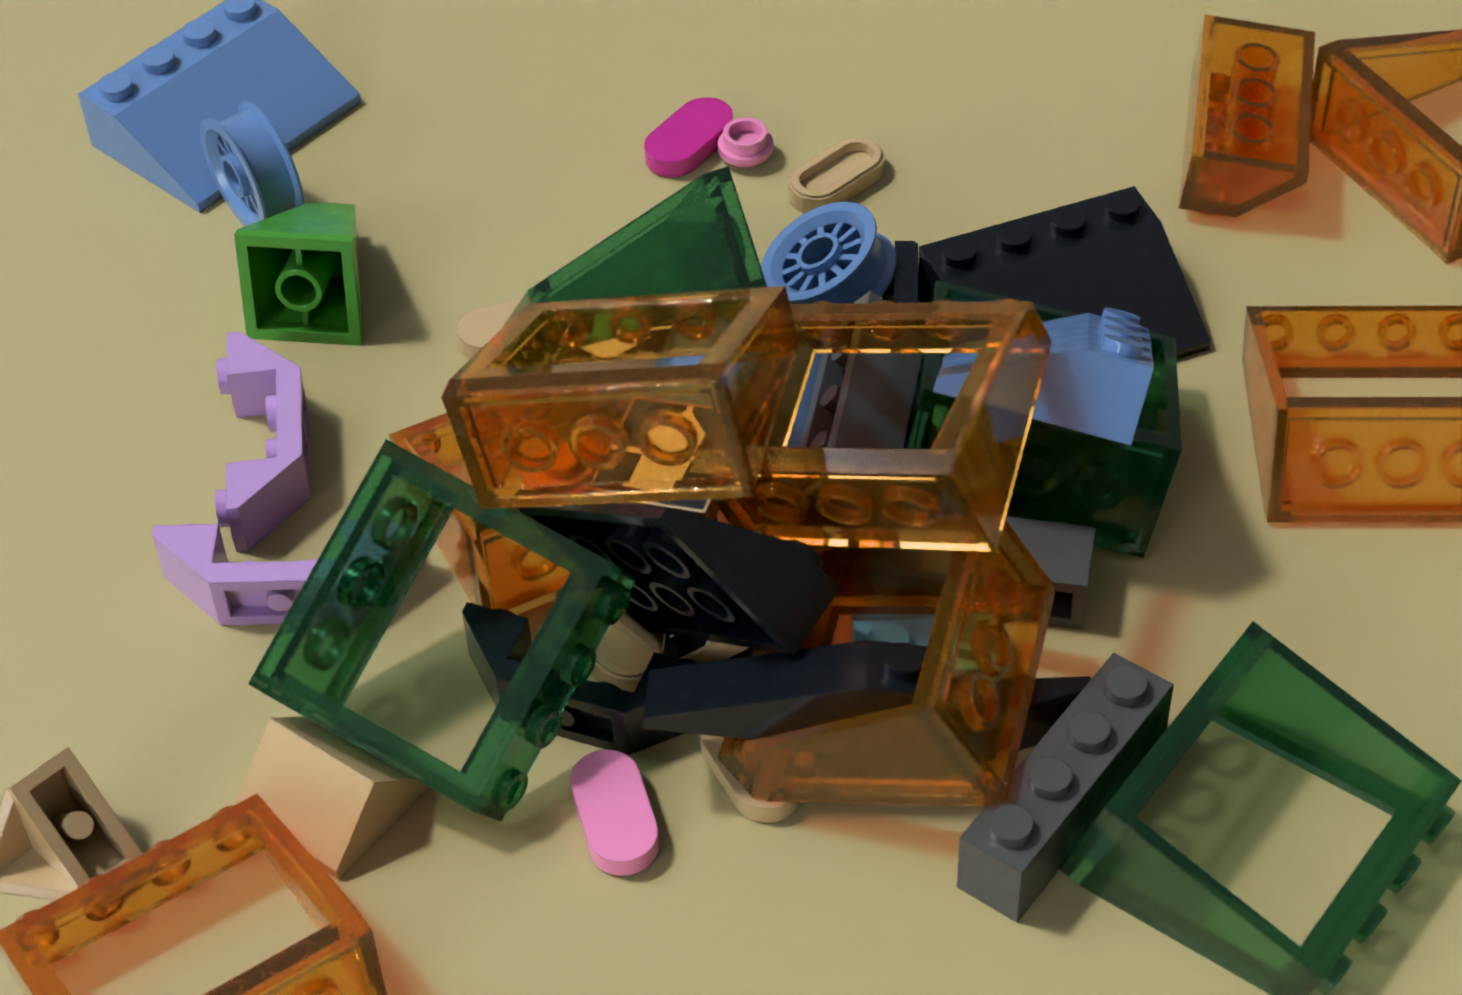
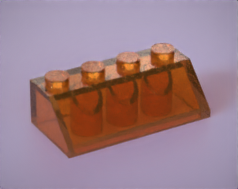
[1179,14,1315,217]

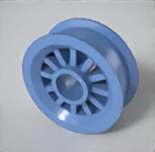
[200,101,304,227]
[760,201,897,314]

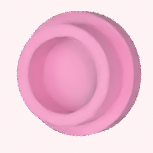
[718,117,773,168]

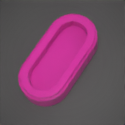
[644,97,733,177]

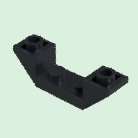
[462,602,699,755]

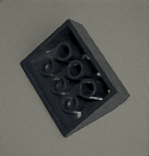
[918,186,1211,366]
[514,495,841,655]

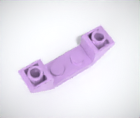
[215,331,311,552]
[152,519,420,625]

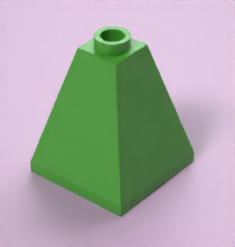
[234,202,364,346]

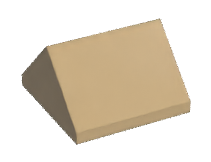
[233,715,431,880]

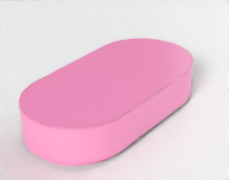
[570,750,659,876]

